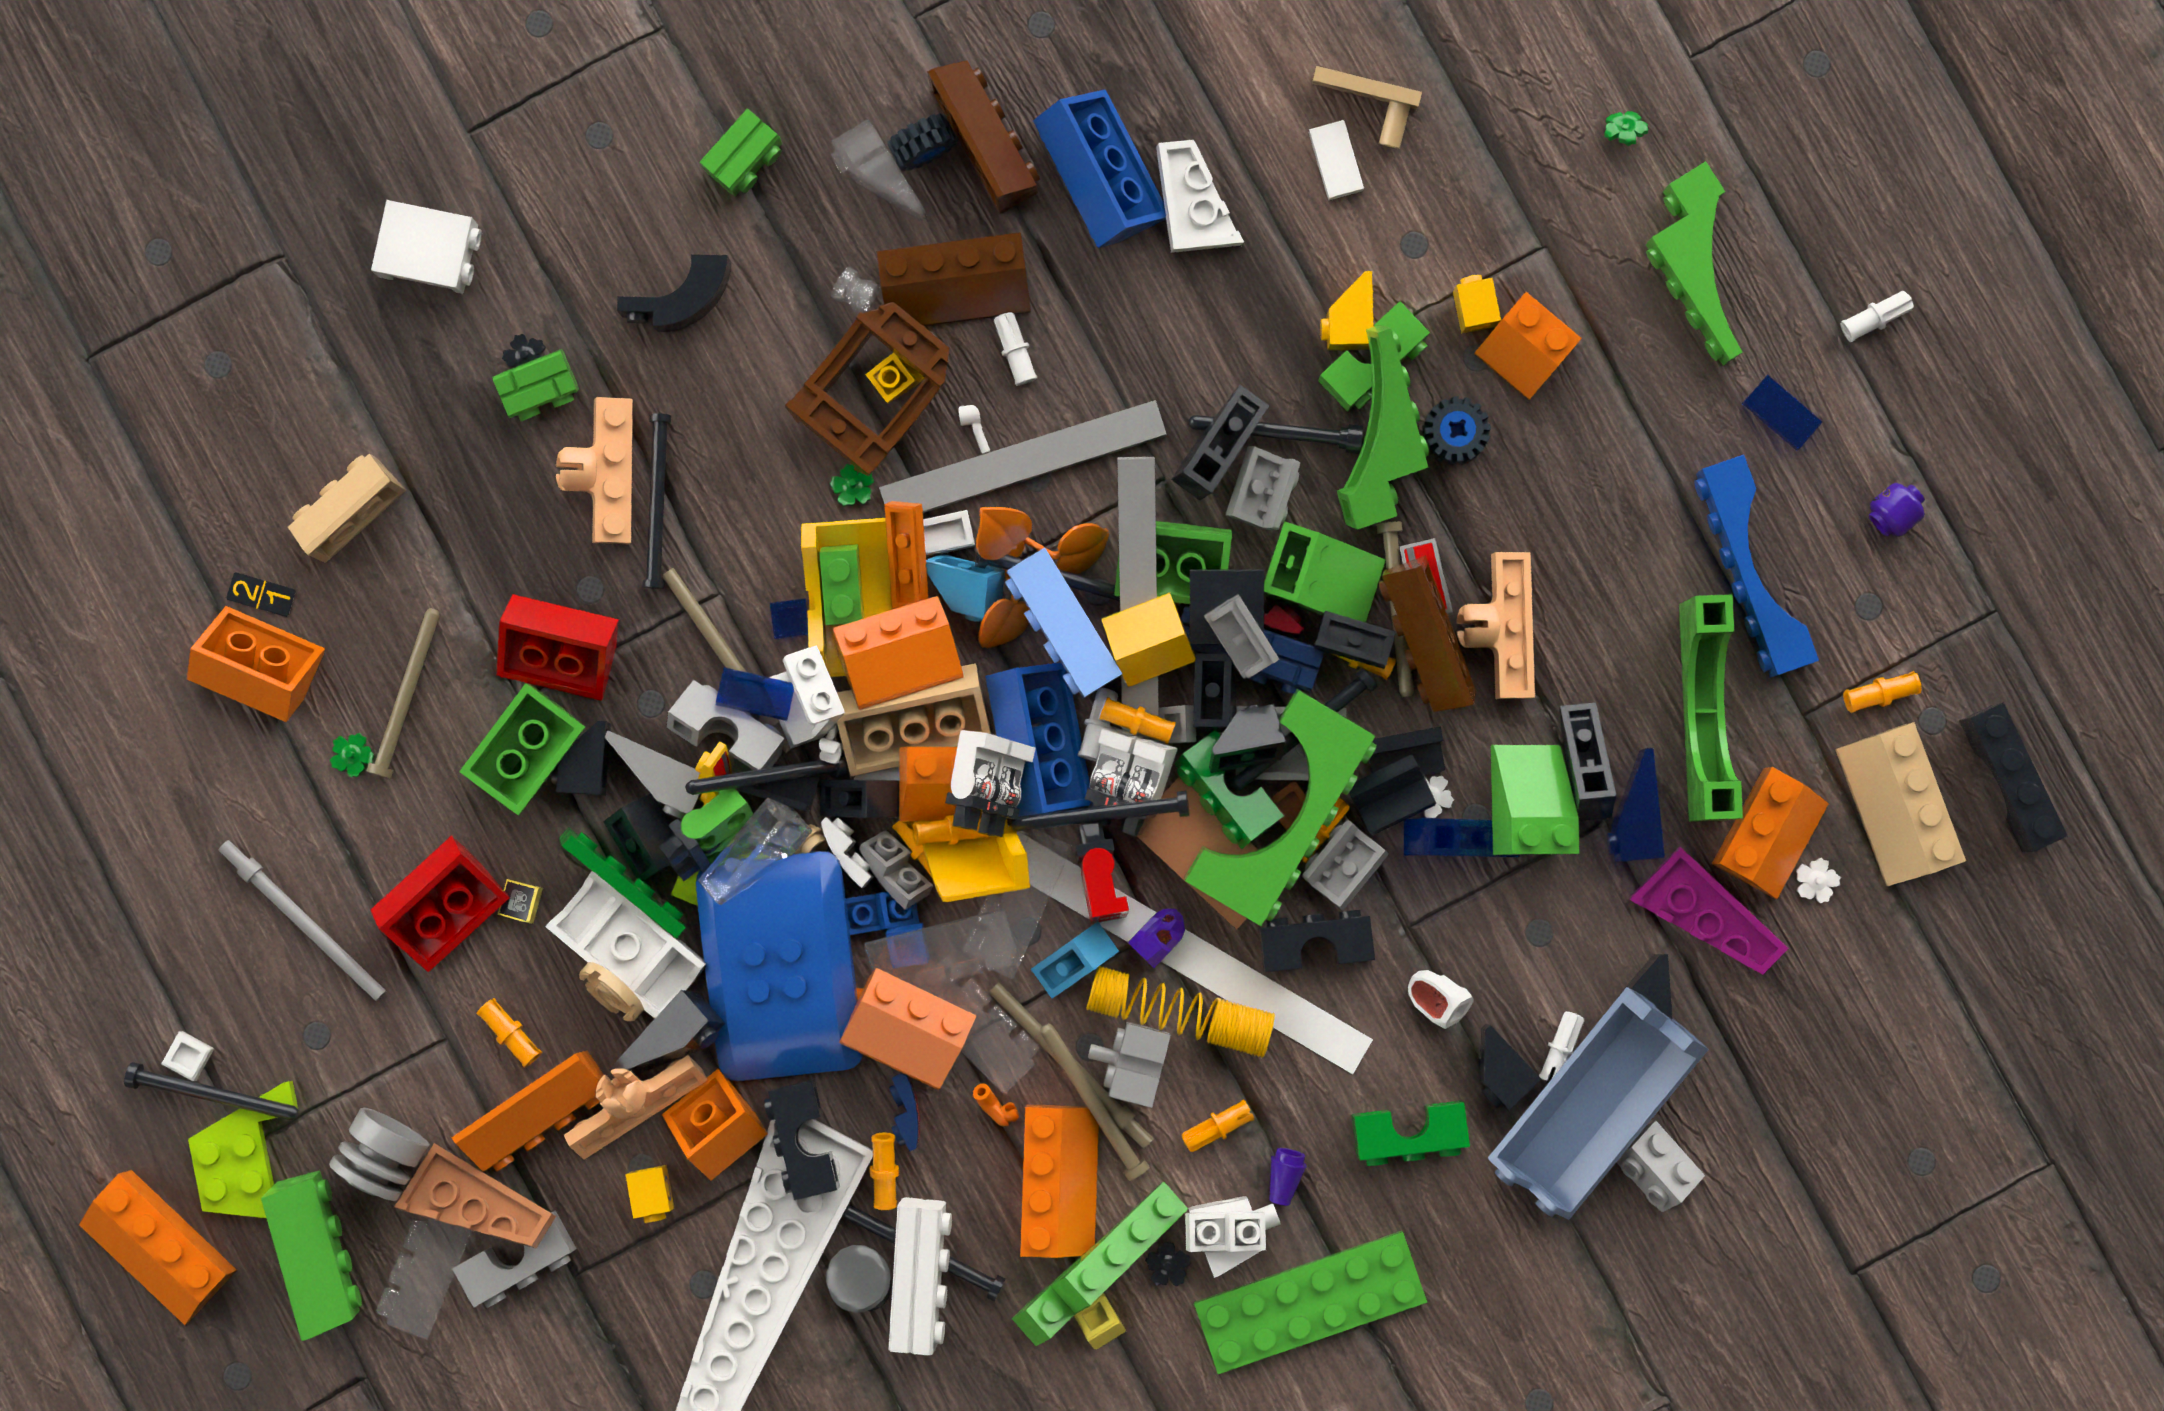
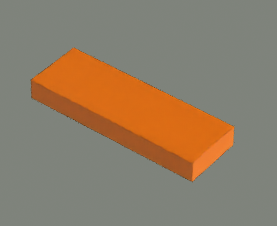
[884,501,929,610]

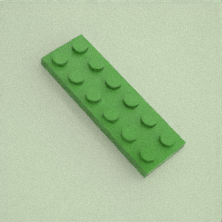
[1194,1231,1427,1374]

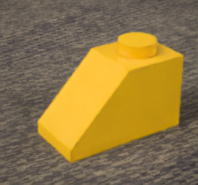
[1320,271,1373,350]

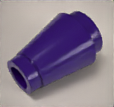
[1269,1148,1307,1206]

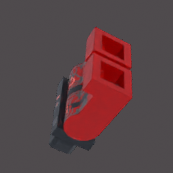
[1075,821,1129,924]

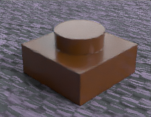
[1270,780,1306,831]

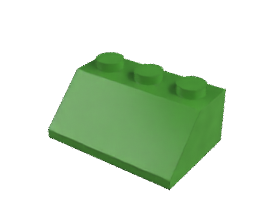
[1114,521,1232,604]
[459,683,585,816]

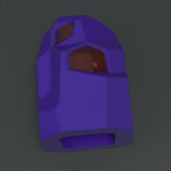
[1128,908,1185,968]

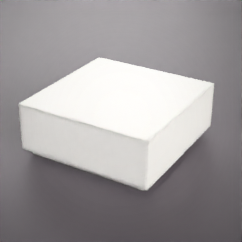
[161,1031,214,1081]

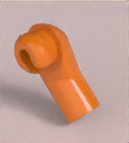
[973,1083,1019,1126]

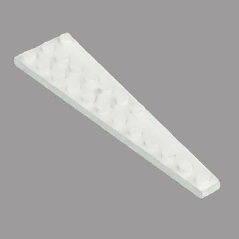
[676,1119,873,1411]

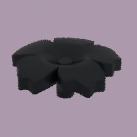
[502,334,546,367]
[1145,1242,1191,1287]

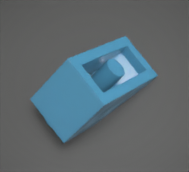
[926,554,1005,622]
[1031,922,1119,999]

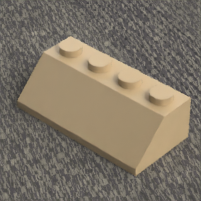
[837,663,991,776]
[1835,722,1966,886]

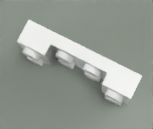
[545,871,706,1018]

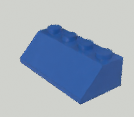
[1033,89,1166,248]
[985,663,1091,816]

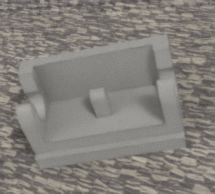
[1204,594,1280,679]

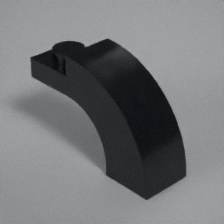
[617,254,732,332]

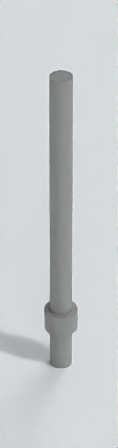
[218,840,386,1001]

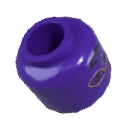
[1868,483,1925,537]

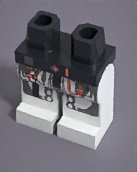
[1085,727,1178,836]
[945,730,1036,837]

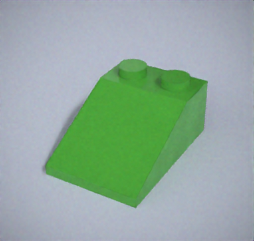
[1491,745,1579,855]

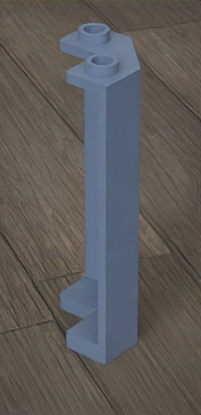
[1488,987,1709,1220]

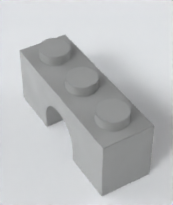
[667,680,785,786]
[452,1210,577,1308]

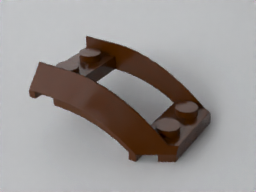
[785,302,950,476]

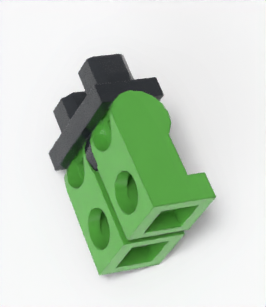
[658,788,763,882]

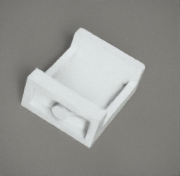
[371,200,481,294]
[763,645,845,749]

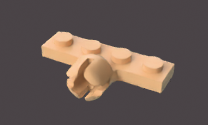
[556,397,632,544]
[1456,552,1535,699]
[564,1055,708,1160]

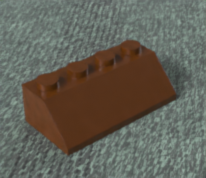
[927,60,1040,214]
[876,232,1031,326]
[1379,555,1476,712]

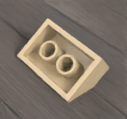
[288,454,406,563]

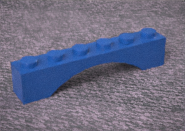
[1694,454,1819,678]

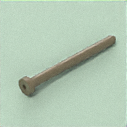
[1376,521,1414,697]
[366,608,440,779]
[1040,1023,1150,1181]

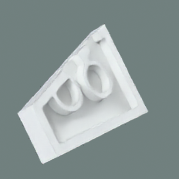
[1156,140,1244,253]

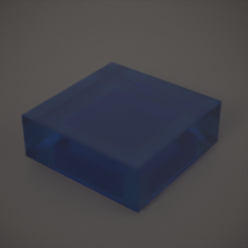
[770,598,808,640]

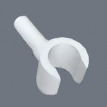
[959,405,990,454]
[819,722,843,764]

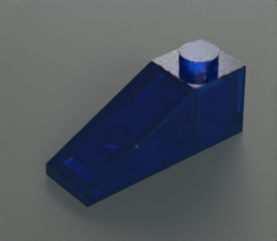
[1607,748,1665,862]
[1404,818,1520,857]

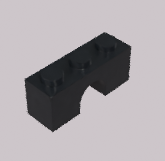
[1258,909,1375,972]
[764,1079,840,1201]

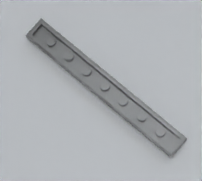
[879,400,1167,513]
[1117,457,1159,742]

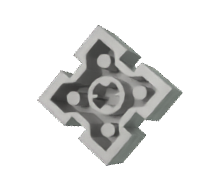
[1088,1021,1171,1108]

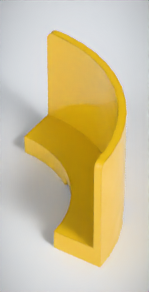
[801,518,892,677]
[917,813,1030,902]

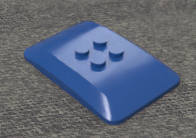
[696,851,863,1081]

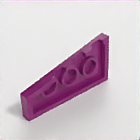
[1629,846,1789,975]

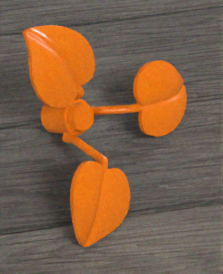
[976,507,1109,648]

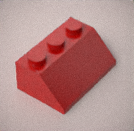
[496,594,619,701]
[370,835,509,972]

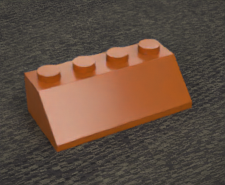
[451,1050,604,1173]
[1020,1104,1099,1258]
[79,1170,237,1325]

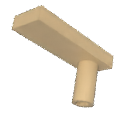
[1312,66,1422,149]

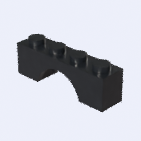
[1959,703,2068,852]

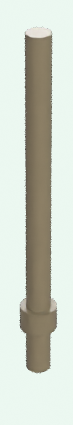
[662,568,796,754]
[989,982,1154,1149]

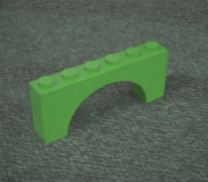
[1679,595,1743,822]
[1184,689,1377,926]

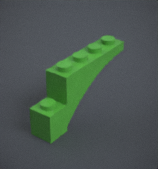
[1646,161,1742,366]
[1337,325,1429,530]
[1012,1182,1188,1346]

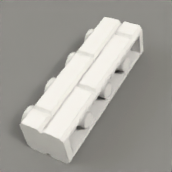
[889,1197,952,1355]

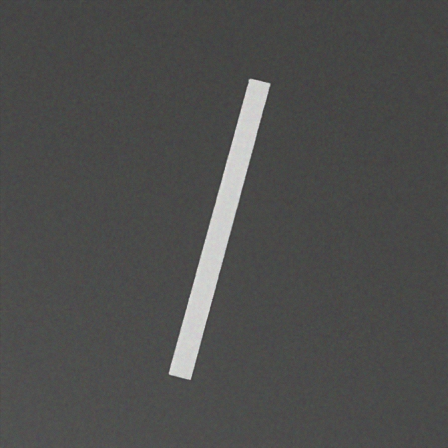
[853,767,1373,1074]

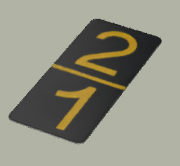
[226,572,296,617]

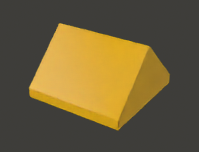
[1101,592,1196,687]

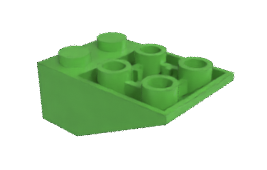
[1264,521,1386,623]

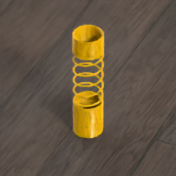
[1086,966,1275,1058]

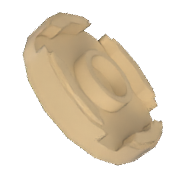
[579,962,644,1021]

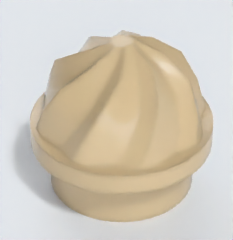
[791,824,829,854]

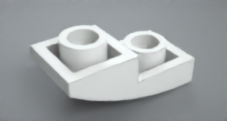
[821,817,874,888]
[1185,1212,1266,1252]

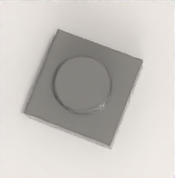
[1158,705,1196,744]

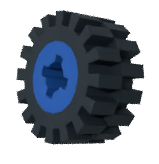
[887,113,958,171]
[1422,396,1491,465]

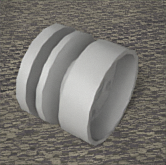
[329,1108,429,1201]

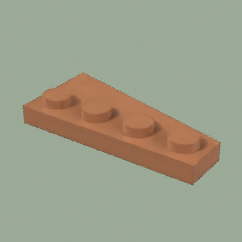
[394,1143,556,1249]

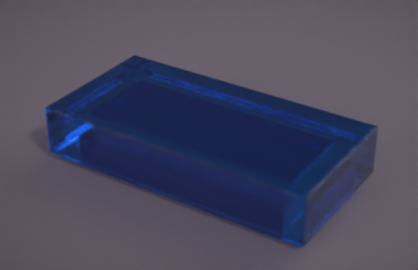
[1742,375,1822,451]
[715,667,795,721]

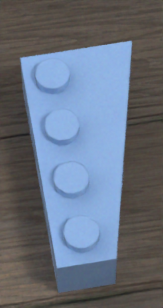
[1005,547,1122,698]

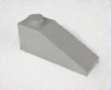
[605,731,701,819]

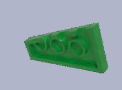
[559,827,686,939]

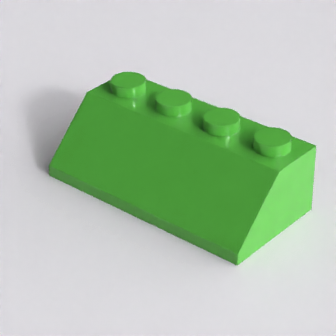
[261,1170,362,1341]

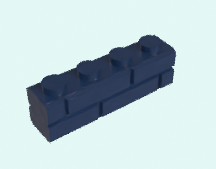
[1181,604,1325,695]

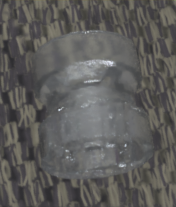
[831,267,880,314]

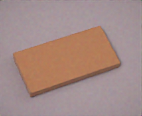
[1137,777,1258,930]

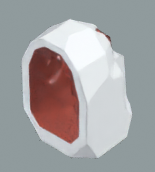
[1408,970,1474,1029]

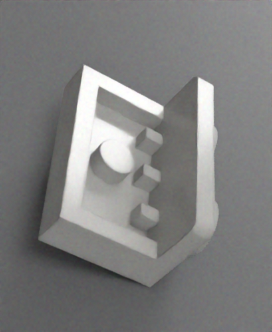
[1226,446,1300,530]
[1302,820,1389,911]
[1617,1120,1705,1212]

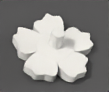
[1424,776,1454,819]
[1796,858,1841,903]

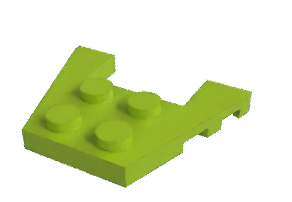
[188,1081,298,1218]

